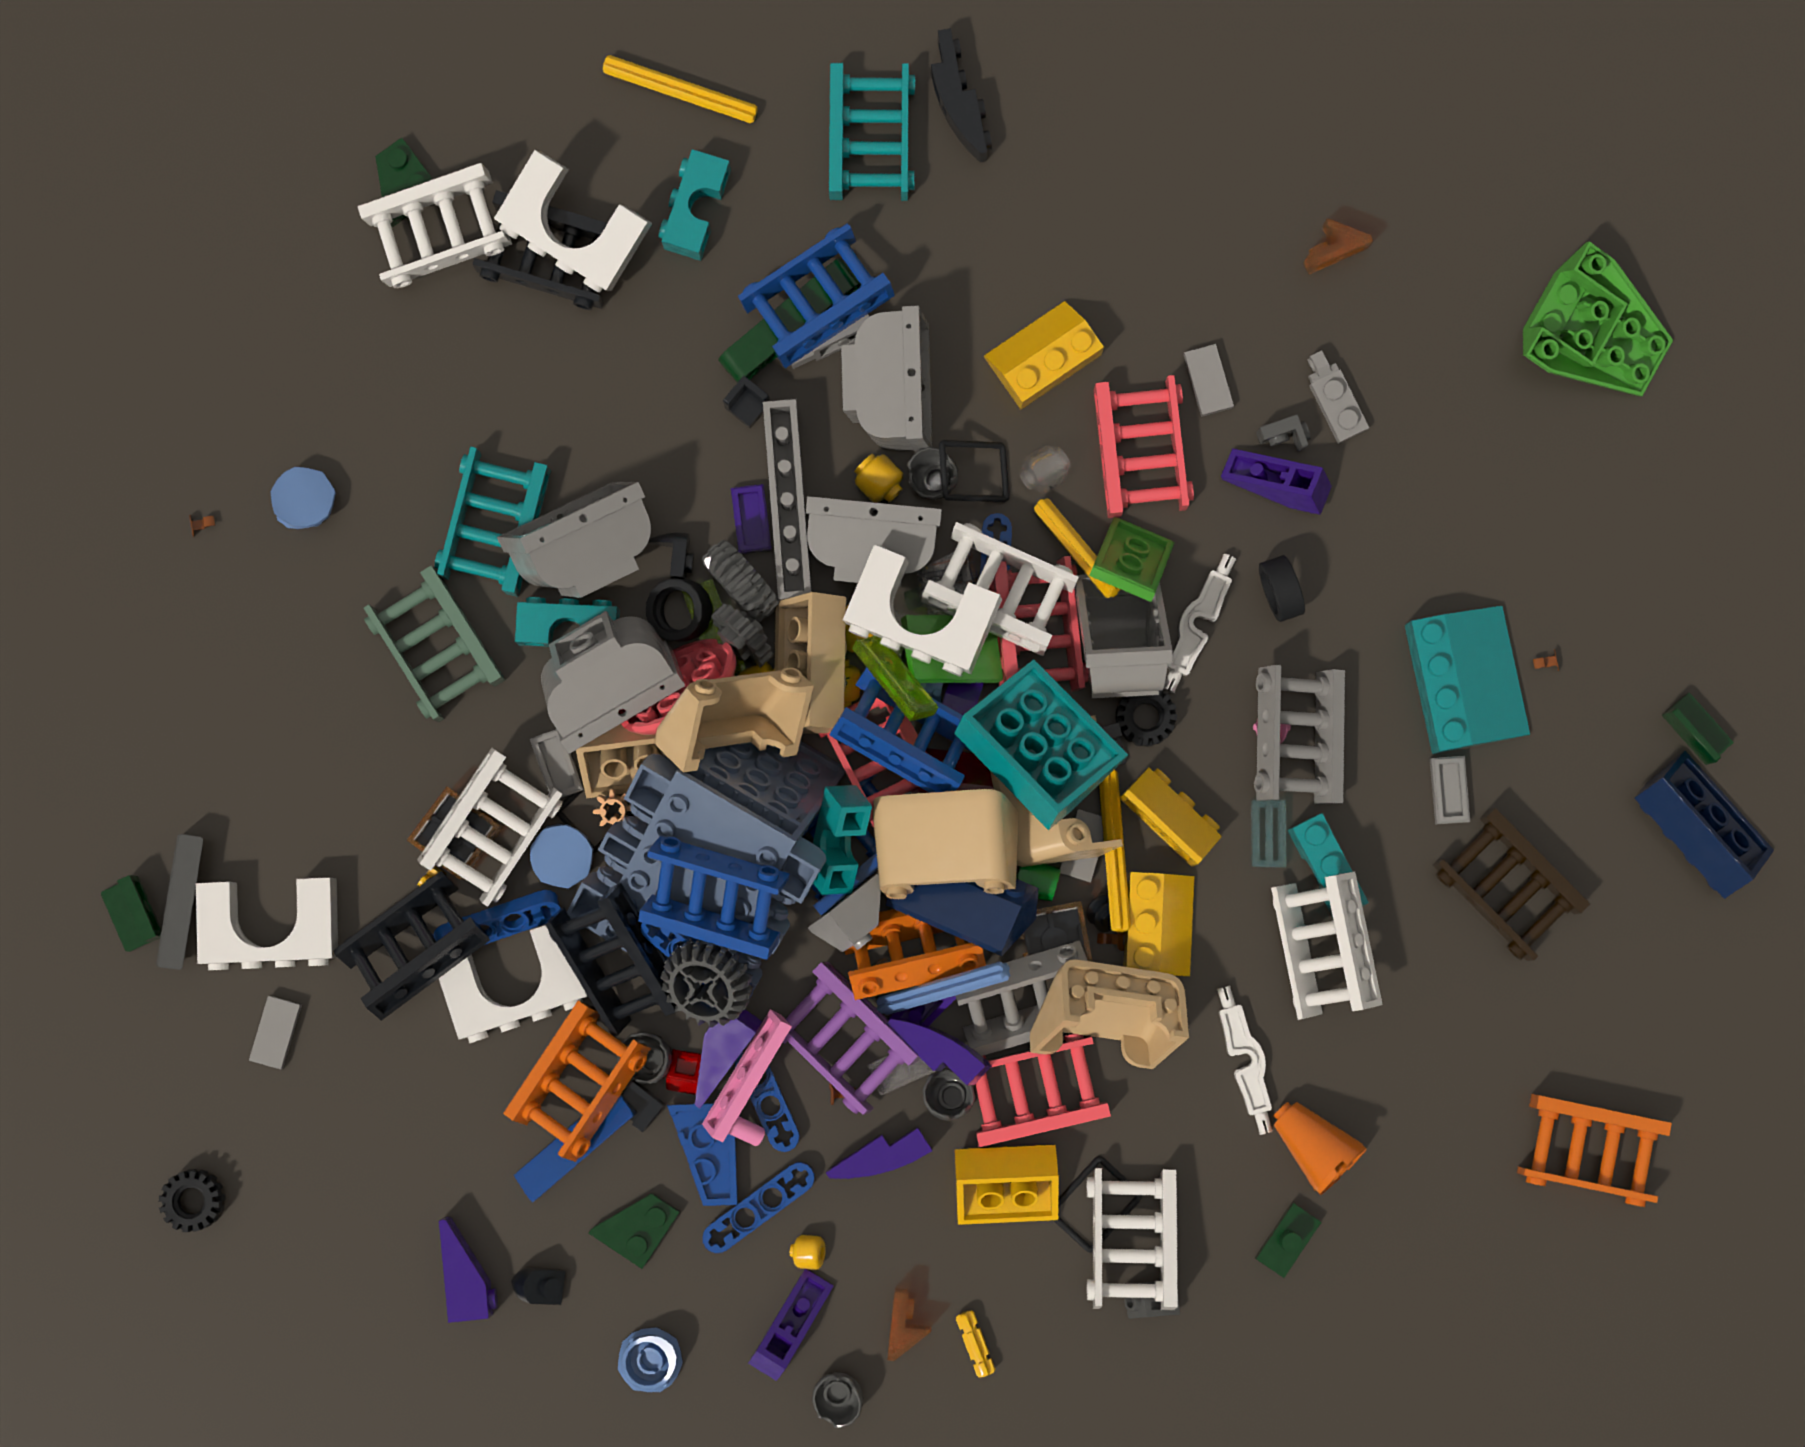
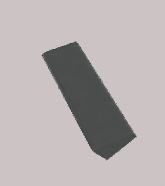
[156,834,203,970]

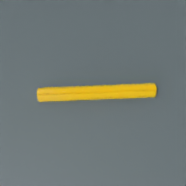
[603,55,758,123]
[1099,770,1131,932]

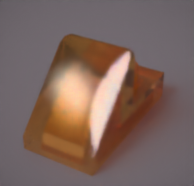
[1303,219,1373,275]
[887,1288,932,1361]

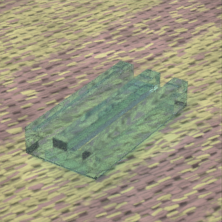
[1251,800,1286,867]

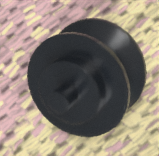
[1086,895,1112,932]

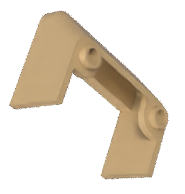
[990,715,1123,867]

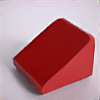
[666,1049,701,1095]

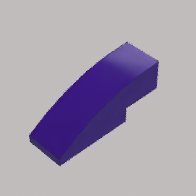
[886,1019,993,1086]
[826,1126,933,1179]

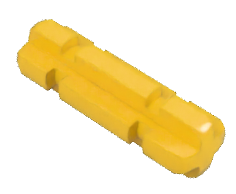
[956,1310,995,1378]

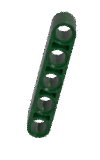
[718,258,861,383]

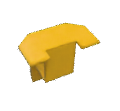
[417,866,447,886]

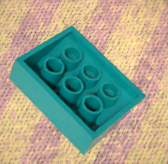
[1404,606,1530,754]
[954,659,1128,830]

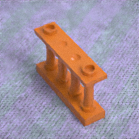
[844,909,986,1000]
[503,1000,651,1162]
[1517,1094,1672,1207]

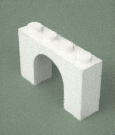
[494,150,652,293]
[843,545,1002,676]
[196,878,338,970]
[439,925,588,1044]

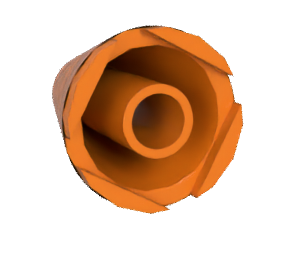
[1274,1102,1367,1195]

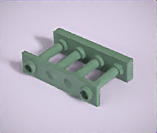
[364,565,506,722]

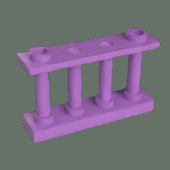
[782,961,920,1115]

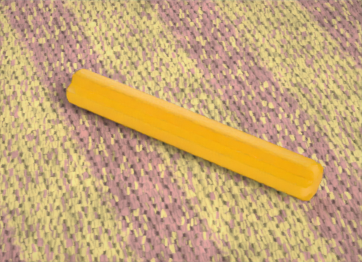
[1034,498,1121,598]

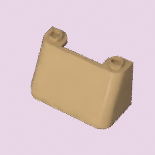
[654,668,814,773]
[873,789,1019,899]
[1030,959,1189,1069]

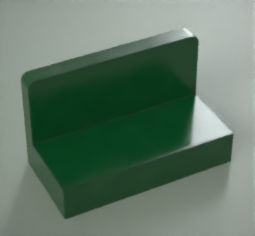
[1662,692,1734,765]
[101,875,162,952]

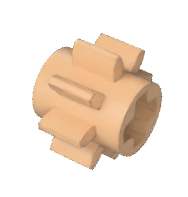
[593,788,631,827]

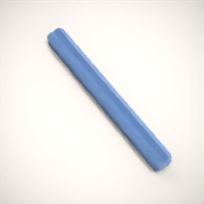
[876,962,1011,1015]

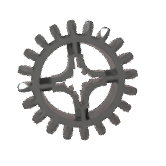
[702,540,779,622]
[661,939,753,1028]

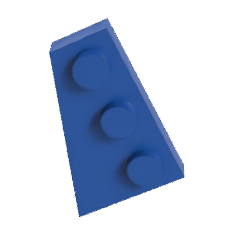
[667,1103,738,1206]

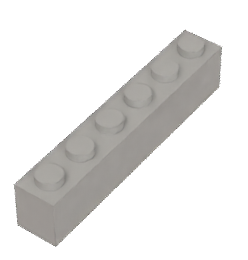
[763,399,812,601]

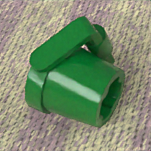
[1016,864,1061,902]

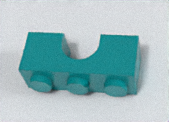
[658,149,731,261]
[515,597,620,647]
[813,785,872,895]
[1287,813,1369,918]

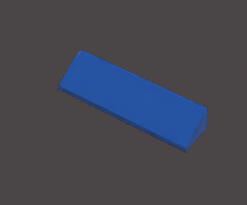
[514,1094,637,1203]

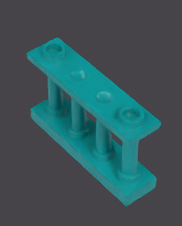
[829,63,915,201]
[434,446,551,597]

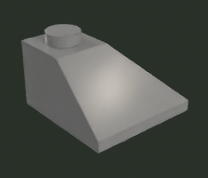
[808,874,881,952]

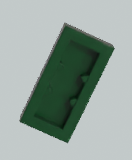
[1255,1202,1321,1278]

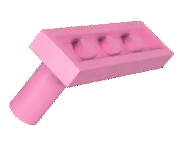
[702,1009,792,1146]

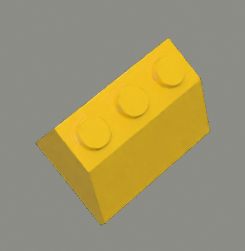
[984,301,1104,410]
[1120,767,1222,867]
[1123,872,1194,976]
[955,1145,1059,1225]

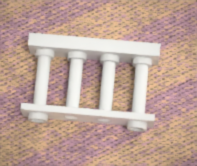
[358,163,512,288]
[921,522,1079,656]
[417,748,562,907]
[1271,871,1383,1020]
[1087,1168,1178,1310]

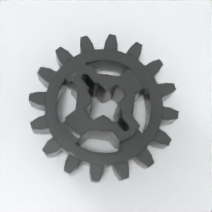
[711,603,774,668]

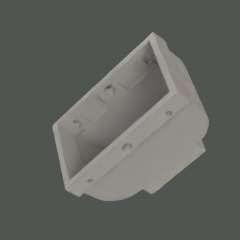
[841,306,933,452]
[497,482,651,598]
[806,496,942,587]
[1075,574,1172,698]
[541,611,685,754]

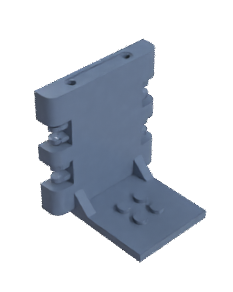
[567,741,845,992]

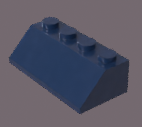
[1635,751,1774,899]
[886,879,1039,956]

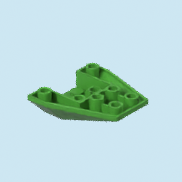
[1523,242,1673,396]

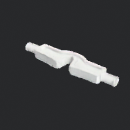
[1163,554,1236,693]
[1217,985,1273,1135]

